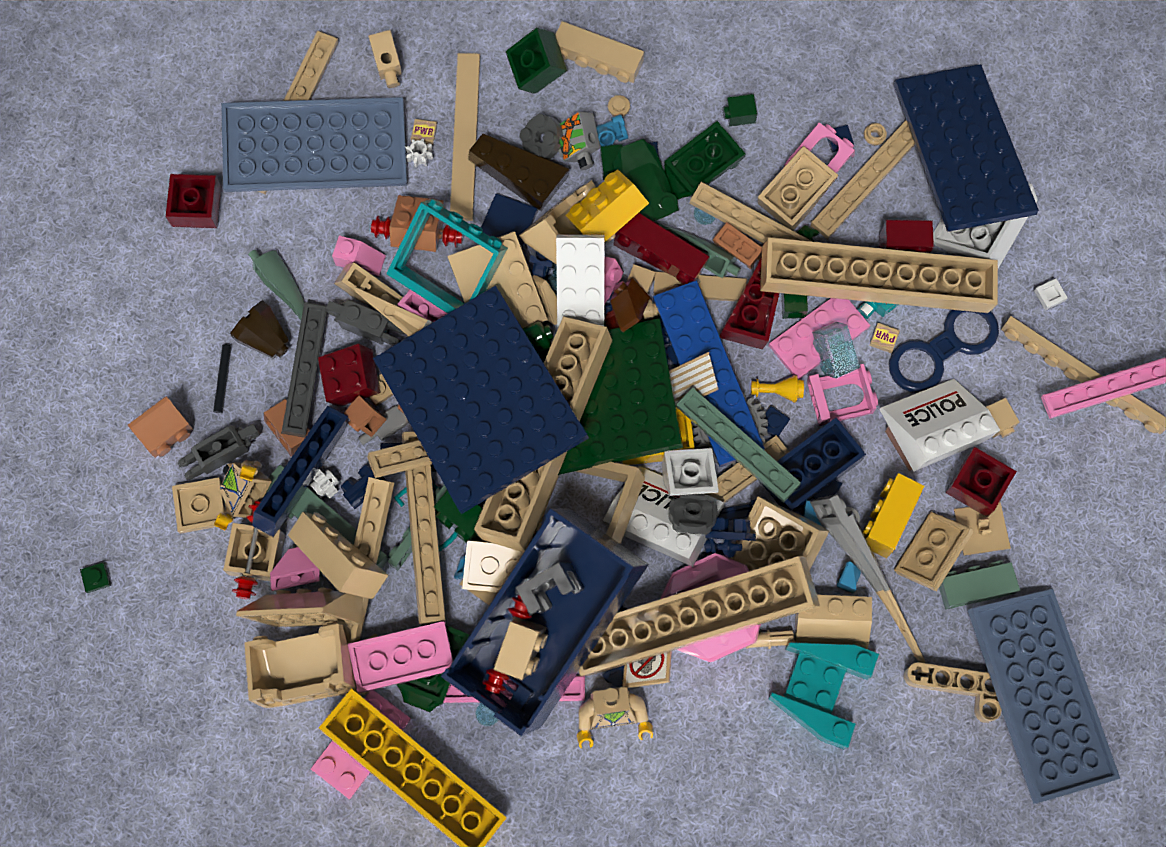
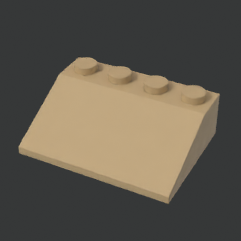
[447,232,548,328]
[730,496,829,572]
[236,588,363,627]

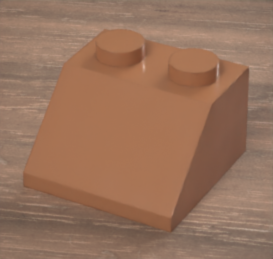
[128,396,193,458]

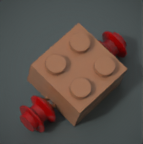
[371,195,463,252]

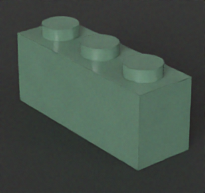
[939,560,1020,610]

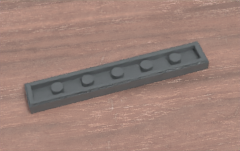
[281,302,327,438]

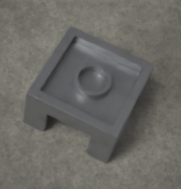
[516,563,585,614]

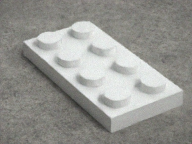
[556,235,604,327]

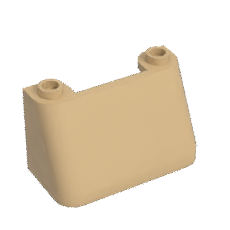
[519,180,615,265]
[244,621,357,708]

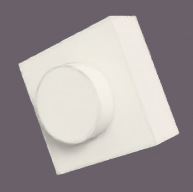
[1034,279,1068,311]

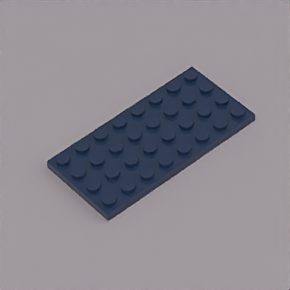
[894,64,1039,232]

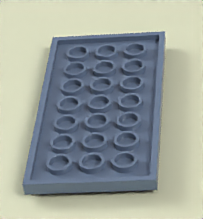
[221,97,407,192]
[968,589,1120,804]

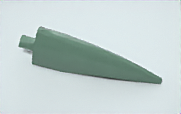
[654,222,741,278]
[248,249,304,320]

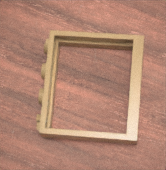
[533,462,645,544]

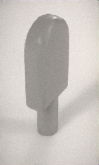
[358,406,409,445]

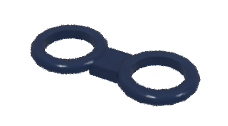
[889,310,999,393]

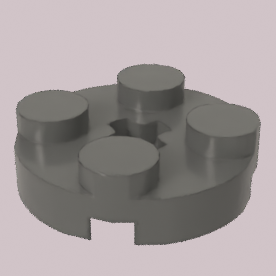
[520,114,563,160]
[668,494,718,535]

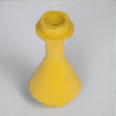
[751,375,804,403]

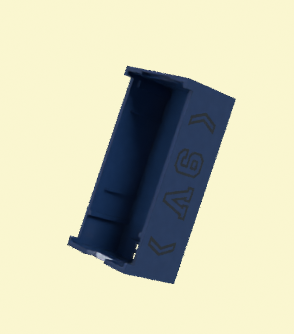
[441,508,649,737]

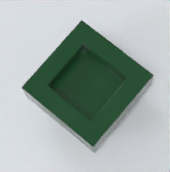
[80,562,111,593]

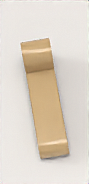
[903,663,1002,723]

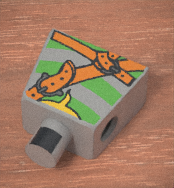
[558,112,600,170]

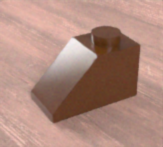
[610,278,651,332]

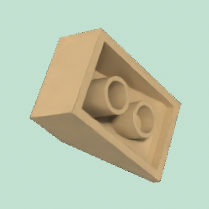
[758,146,838,231]

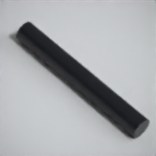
[213,344,231,413]

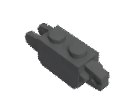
[325,300,404,346]
[178,424,260,480]

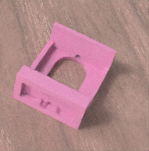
[784,122,855,173]
[807,364,878,426]

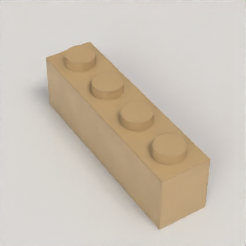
[555,21,644,83]

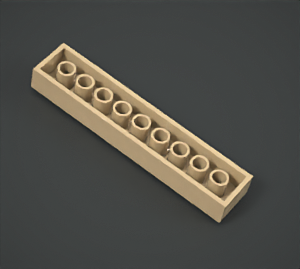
[760,237,998,313]
[474,316,612,552]
[579,556,820,676]

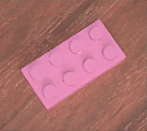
[768,298,870,379]
[348,621,453,693]
[311,690,411,799]

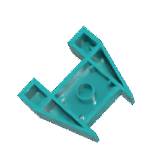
[768,643,879,750]

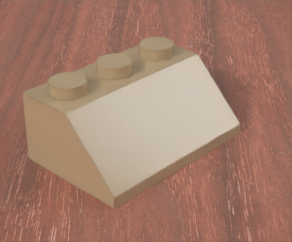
[795,595,872,649]

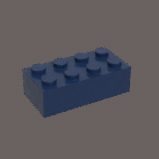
[762,418,866,512]

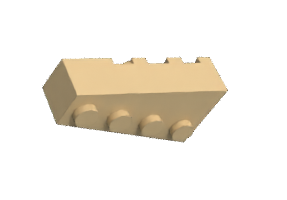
[288,512,388,599]

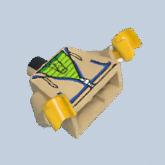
[214,460,272,531]
[577,687,653,748]

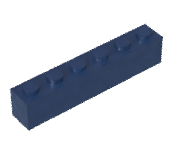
[252,406,348,537]

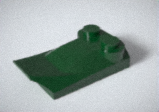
[664,121,746,200]
[612,138,679,221]
[397,623,470,712]

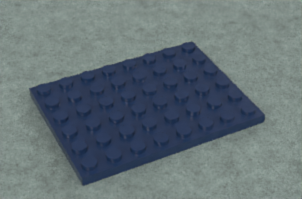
[373,286,589,514]

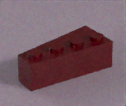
[613,213,710,284]
[719,257,779,350]

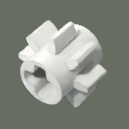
[405,138,433,168]
[310,469,339,499]

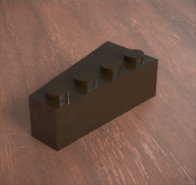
[468,133,569,211]

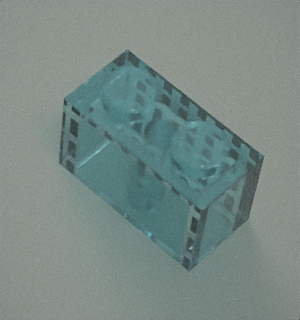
[812,322,860,379]

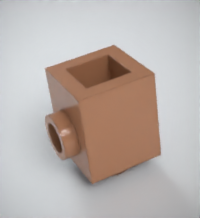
[344,396,387,437]

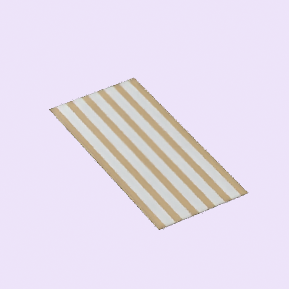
[670,352,718,404]

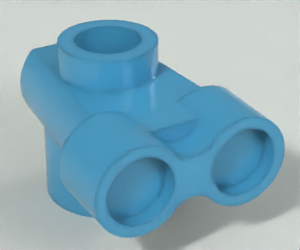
[596,114,628,146]

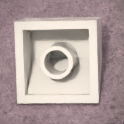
[662,448,719,496]

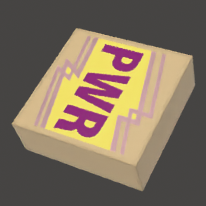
[411,119,437,145]
[869,323,900,353]

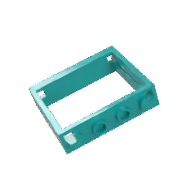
[386,199,508,313]

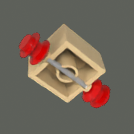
[223,501,285,600]
[482,594,548,693]

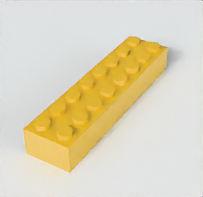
[319,688,507,847]

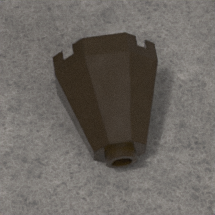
[230,300,289,359]

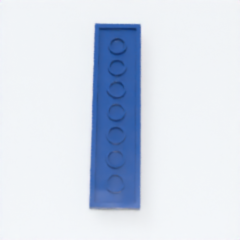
[653,280,765,467]

